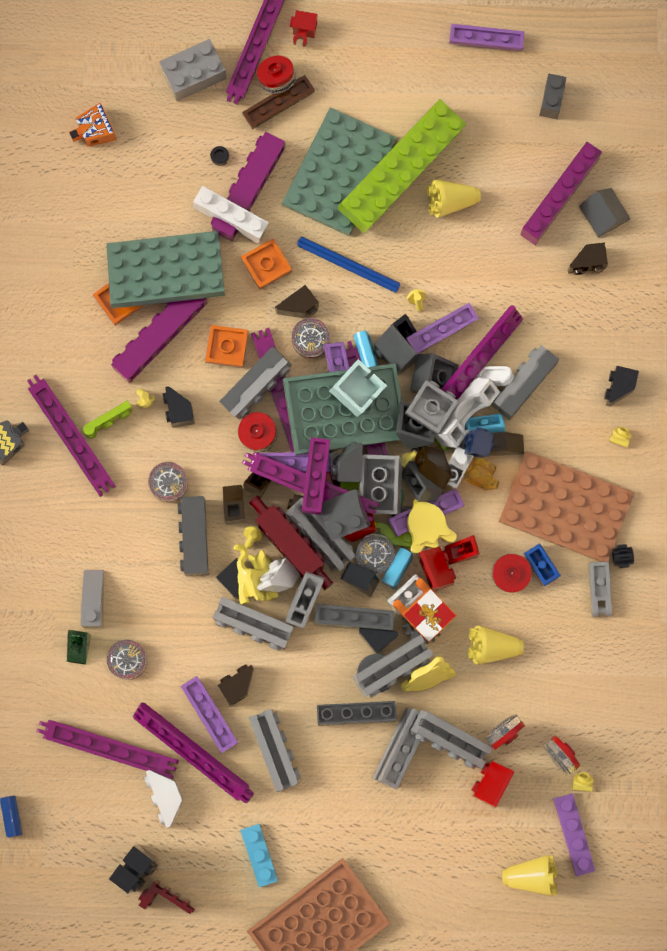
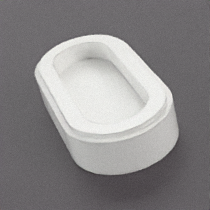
[477,366,514,386]

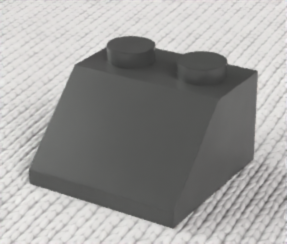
[374,324,417,376]
[410,353,458,393]
[322,489,371,541]

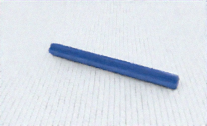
[297,237,400,293]

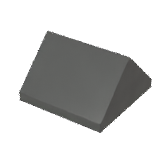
[579,188,631,237]
[396,401,435,449]

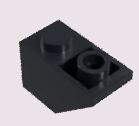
[604,366,639,407]
[163,386,195,428]

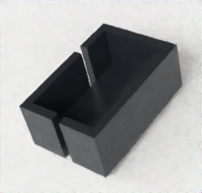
[109,845,158,894]

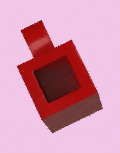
[290,10,318,47]

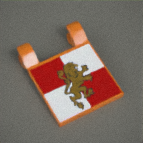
[393,578,457,643]

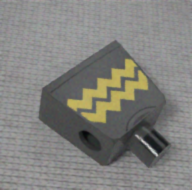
[0,420,29,466]

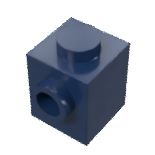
[464,427,494,458]

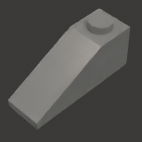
[81,570,104,628]
[285,571,325,629]

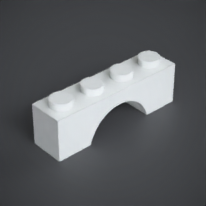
[193,186,269,244]
[434,378,500,448]

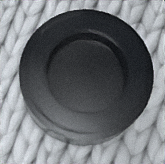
[210,146,229,166]

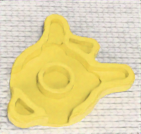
[407,499,457,554]
[401,656,456,692]

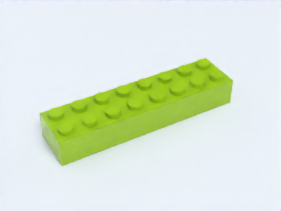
[337,99,467,234]

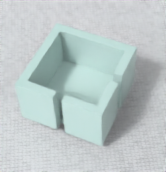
[329,359,387,417]

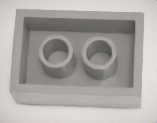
[159,39,227,101]
[359,455,403,514]

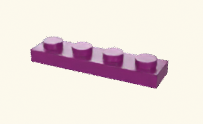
[302,437,330,515]

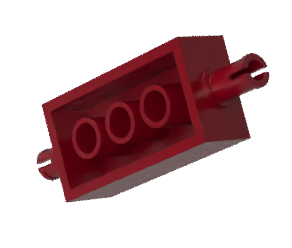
[249,495,334,591]

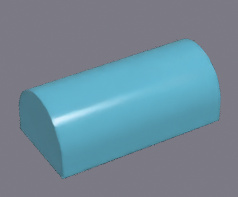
[353,330,379,367]
[465,414,505,433]
[381,548,414,590]

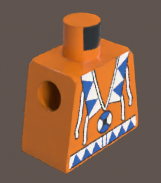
[69,102,117,147]

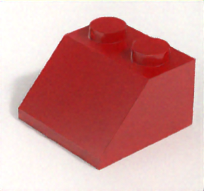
[418,547,456,592]
[471,761,515,808]

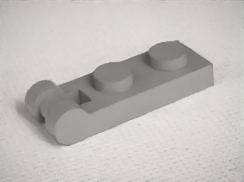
[589,562,612,617]

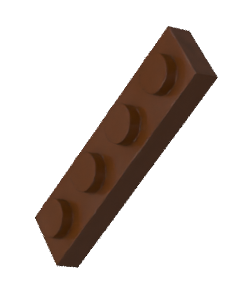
[242,75,315,130]

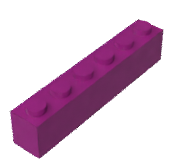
[211,131,286,242]
[520,142,602,246]
[111,298,208,384]

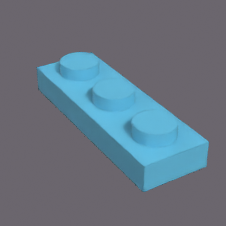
[240,824,278,887]

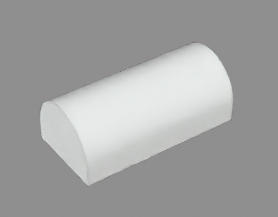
[387,574,423,615]

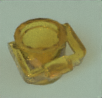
[464,457,499,490]

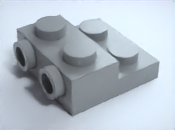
[405,380,458,434]

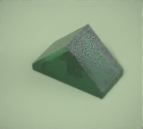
[67,630,91,665]

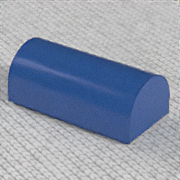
[524,543,561,586]
[0,795,23,838]

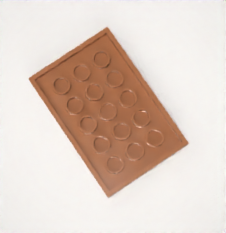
[499,451,634,562]
[247,858,391,951]

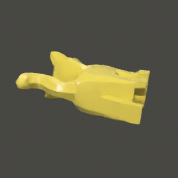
[233,544,279,604]

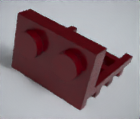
[138,880,195,914]

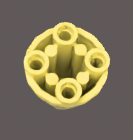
[427,180,481,217]
[467,626,524,665]
[502,855,558,896]

